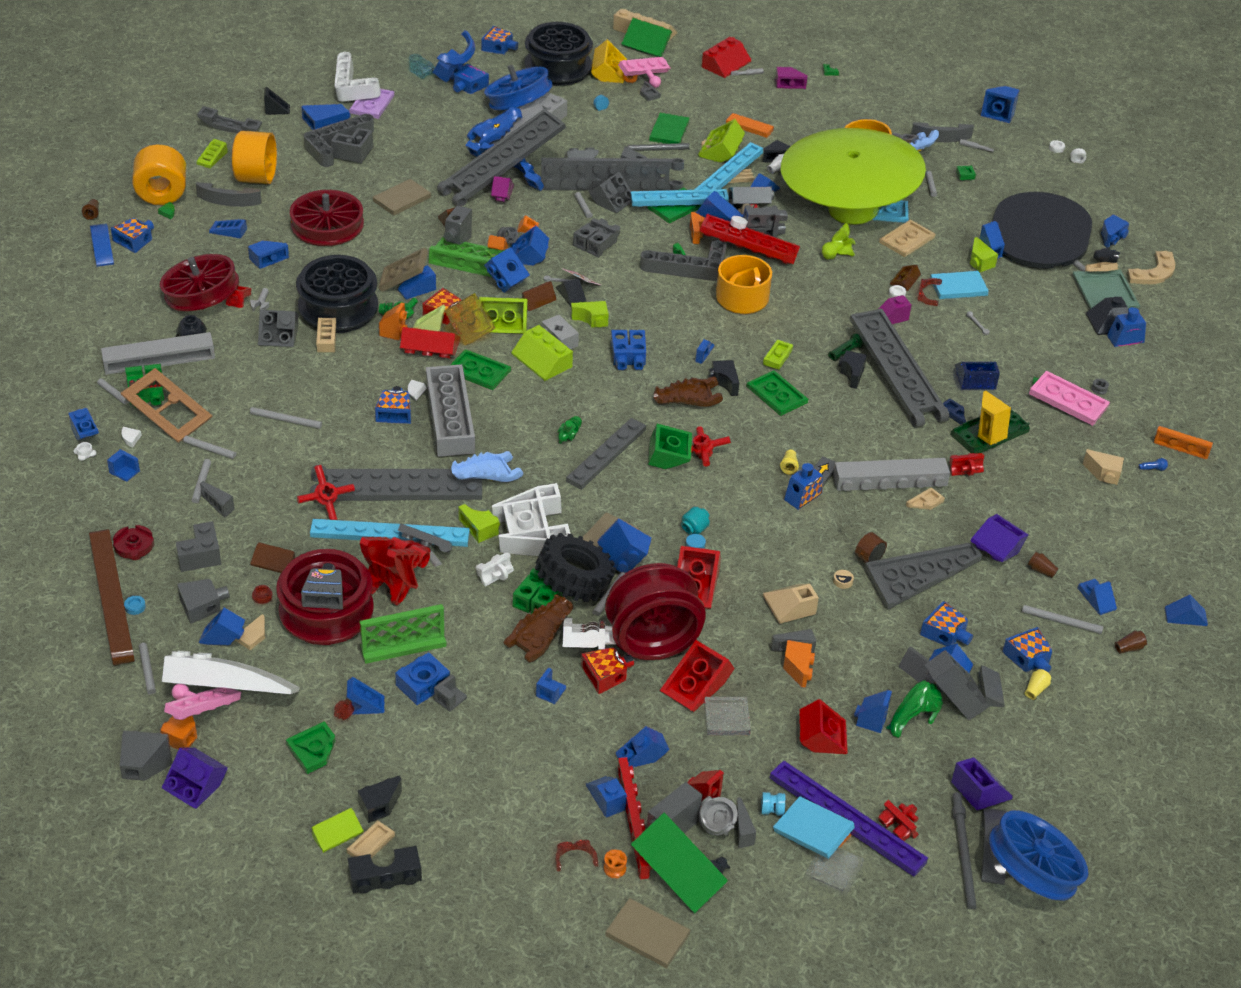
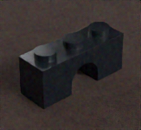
[347,846,422,894]

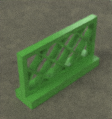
[429,237,505,277]
[360,604,446,664]

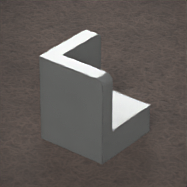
[434,674,467,712]

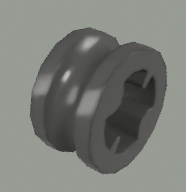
[1092,379,1109,395]

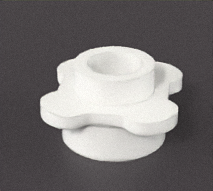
[74,442,96,460]

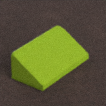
[311,808,364,853]

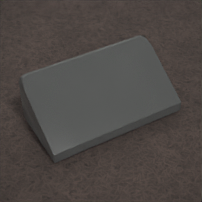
[899,646,936,685]
[979,665,1005,707]

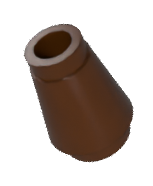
[82,199,99,220]
[1028,552,1059,578]
[1114,630,1147,654]

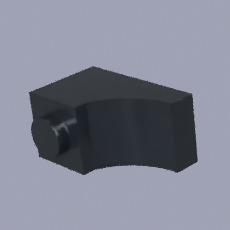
[838,350,867,389]
[708,360,740,396]

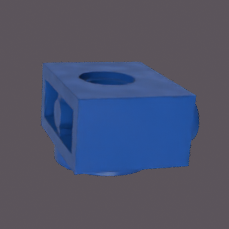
[484,247,530,293]
[395,652,450,705]

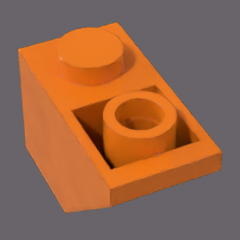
[379,303,408,340]
[783,640,815,688]
[160,715,197,750]

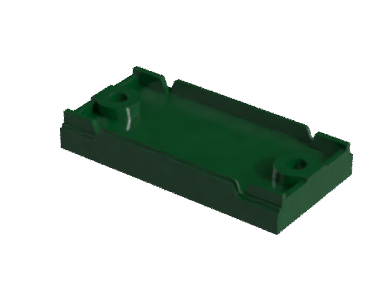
[950,405,1030,454]

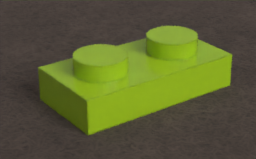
[763,339,793,370]

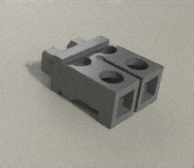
[743,205,788,238]
[573,218,620,258]

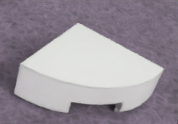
[408,380,427,401]
[122,427,142,447]

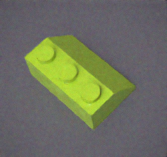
[698,119,745,163]
[474,297,528,334]
[511,325,573,381]

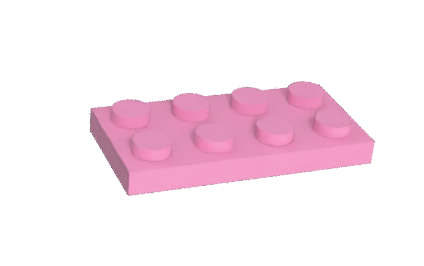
[1029,371,1110,426]

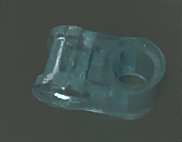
[409,54,435,79]

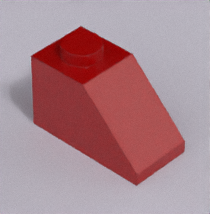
[687,770,724,807]

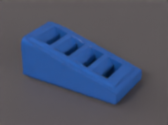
[209,219,247,239]

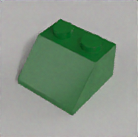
[648,424,692,469]

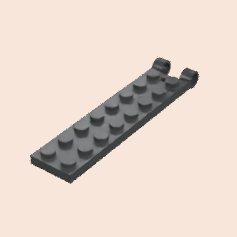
[437,109,566,206]
[541,158,684,191]
[850,309,949,428]
[310,465,482,501]

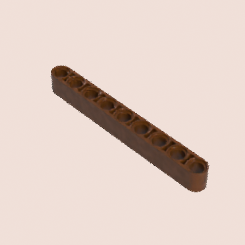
[89,529,135,666]

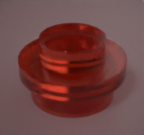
[252,585,273,604]
[334,699,354,720]

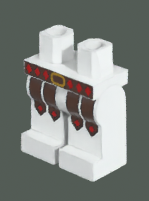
[563,618,616,649]

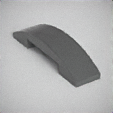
[197,106,262,133]
[911,122,974,142]
[196,182,262,207]
[981,808,1006,885]

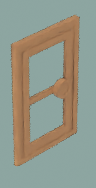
[121,368,212,443]

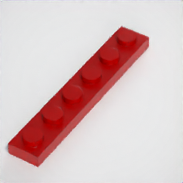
[618,757,653,879]

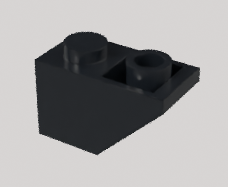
[358,775,402,823]

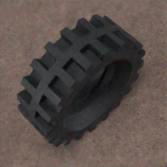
[535,533,616,602]

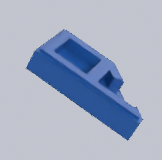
[696,339,715,364]

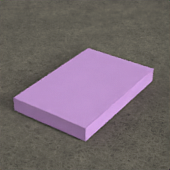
[349,89,394,119]

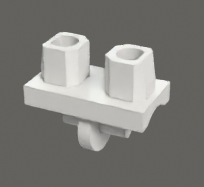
[476,552,514,587]

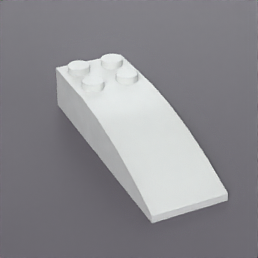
[162,650,300,694]

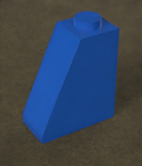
[301,104,350,130]
[696,191,743,222]

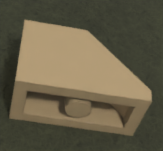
[1083,449,1124,485]

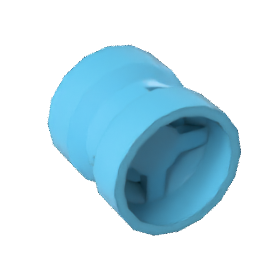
[761,792,785,816]

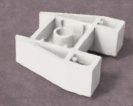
[492,483,570,556]

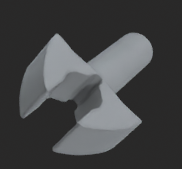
[250,288,269,312]

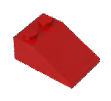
[677,546,721,609]
[660,640,735,712]

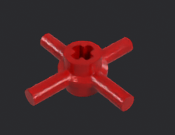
[691,426,731,467]
[297,465,355,520]

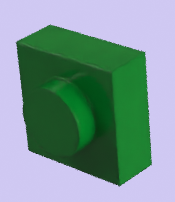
[956,166,976,180]

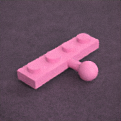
[618,57,670,88]
[164,684,241,720]

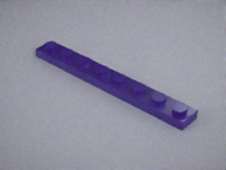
[770,760,928,877]

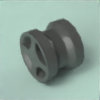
[497,227,518,243]

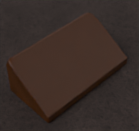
[890,265,921,291]
[522,281,556,311]
[250,542,295,573]

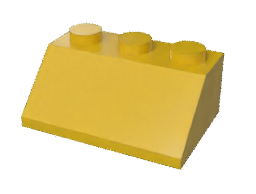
[591,39,627,83]

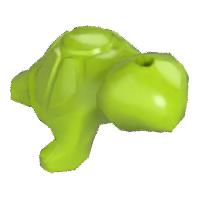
[822,223,856,260]

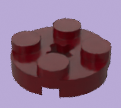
[113,525,155,561]

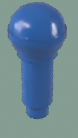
[1139,458,1168,471]

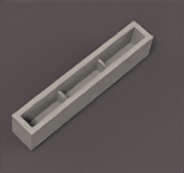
[101,332,215,375]
[833,458,950,491]

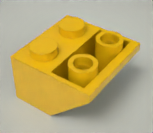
[978,391,1011,445]

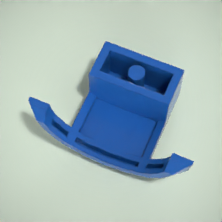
[432,30,475,83]

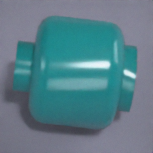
[681,506,710,535]

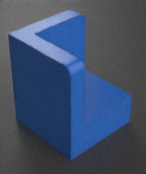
[107,449,140,482]
[536,668,566,705]

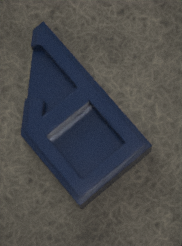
[943,398,966,425]

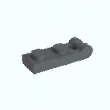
[398,523,453,552]

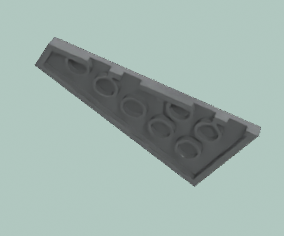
[865,542,982,610]

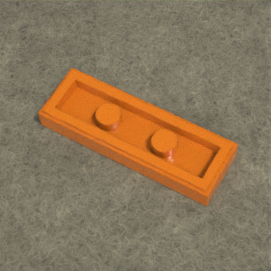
[726,113,774,138]
[1154,426,1213,459]

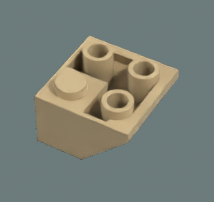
[763,584,819,624]

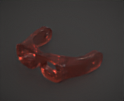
[918,278,942,306]
[555,840,598,872]

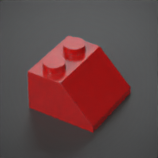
[799,699,848,754]

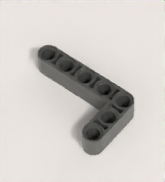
[304,114,374,167]
[640,240,726,281]

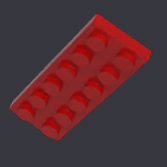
[699,214,800,264]

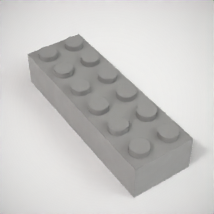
[426,365,475,457]

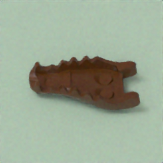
[653,377,723,407]
[503,594,573,663]

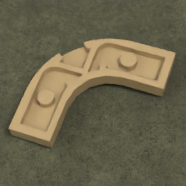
[1127,251,1175,284]

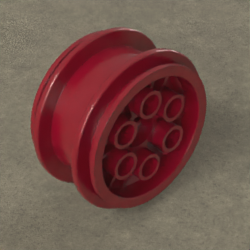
[276,549,374,645]
[605,563,706,660]

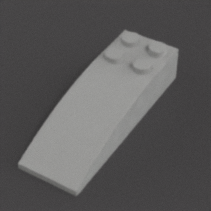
[489,92,567,145]

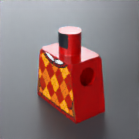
[422,288,466,325]
[581,648,634,694]

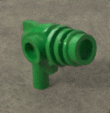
[379,298,418,319]
[557,416,582,444]

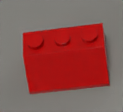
[702,37,751,78]
[400,327,461,359]

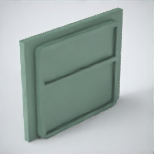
[1073,269,1140,309]

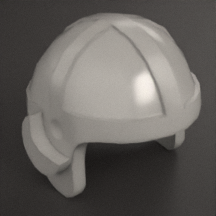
[699,796,738,836]

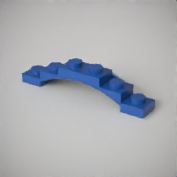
[465,141,544,191]

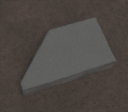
[640,81,661,101]

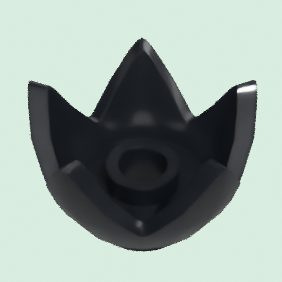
[176,315,207,337]

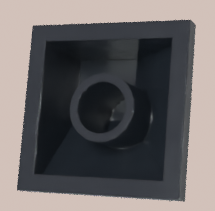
[1086,296,1128,335]

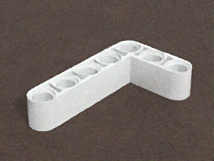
[335,52,381,101]

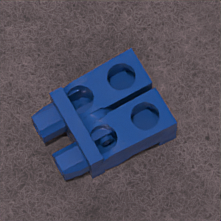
[611,330,646,370]

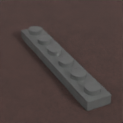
[566,418,646,490]

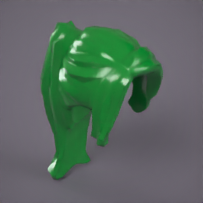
[885,680,943,738]

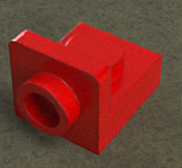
[226,286,252,308]

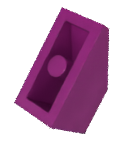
[775,67,808,89]
[491,176,514,202]
[878,295,912,324]

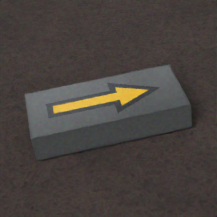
[814,457,835,486]

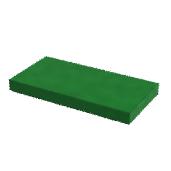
[631,812,728,913]

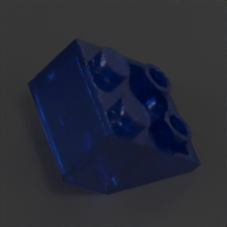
[955,362,1000,390]

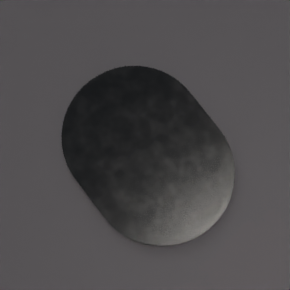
[992,192,1092,269]

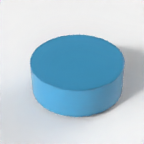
[593,95,609,111]
[686,534,706,549]
[124,596,146,615]

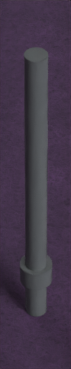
[952,792,977,909]

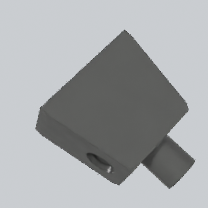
[444,205,472,244]
[177,579,230,624]

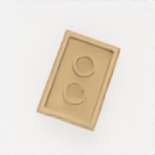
[879,220,935,257]

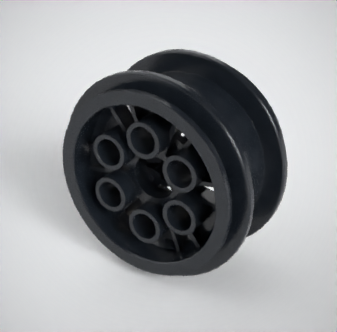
[524,22,593,86]
[296,255,378,333]

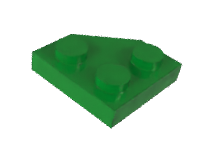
[286,721,336,774]

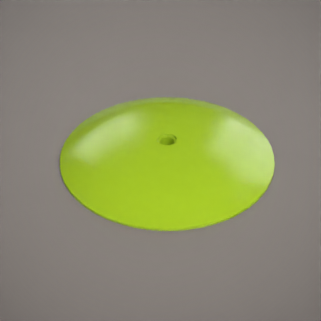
[781,128,926,209]

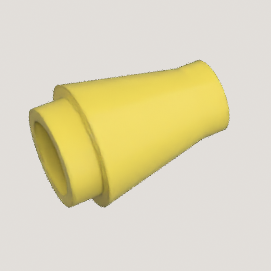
[780,450,799,475]
[1024,669,1051,700]

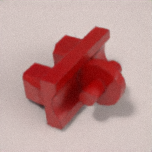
[950,453,985,476]
[878,800,919,841]

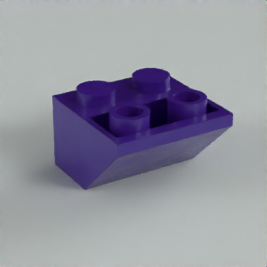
[970,514,1028,562]
[161,748,228,809]
[951,757,1013,810]

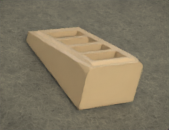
[316,318,336,352]

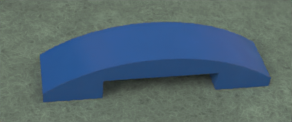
[90,223,114,267]

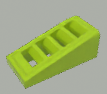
[196,139,228,168]

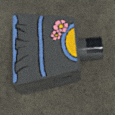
[301,563,343,609]

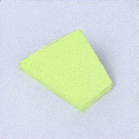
[413,304,446,331]

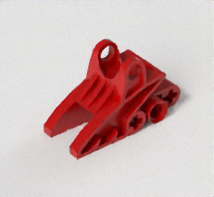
[360,537,431,606]

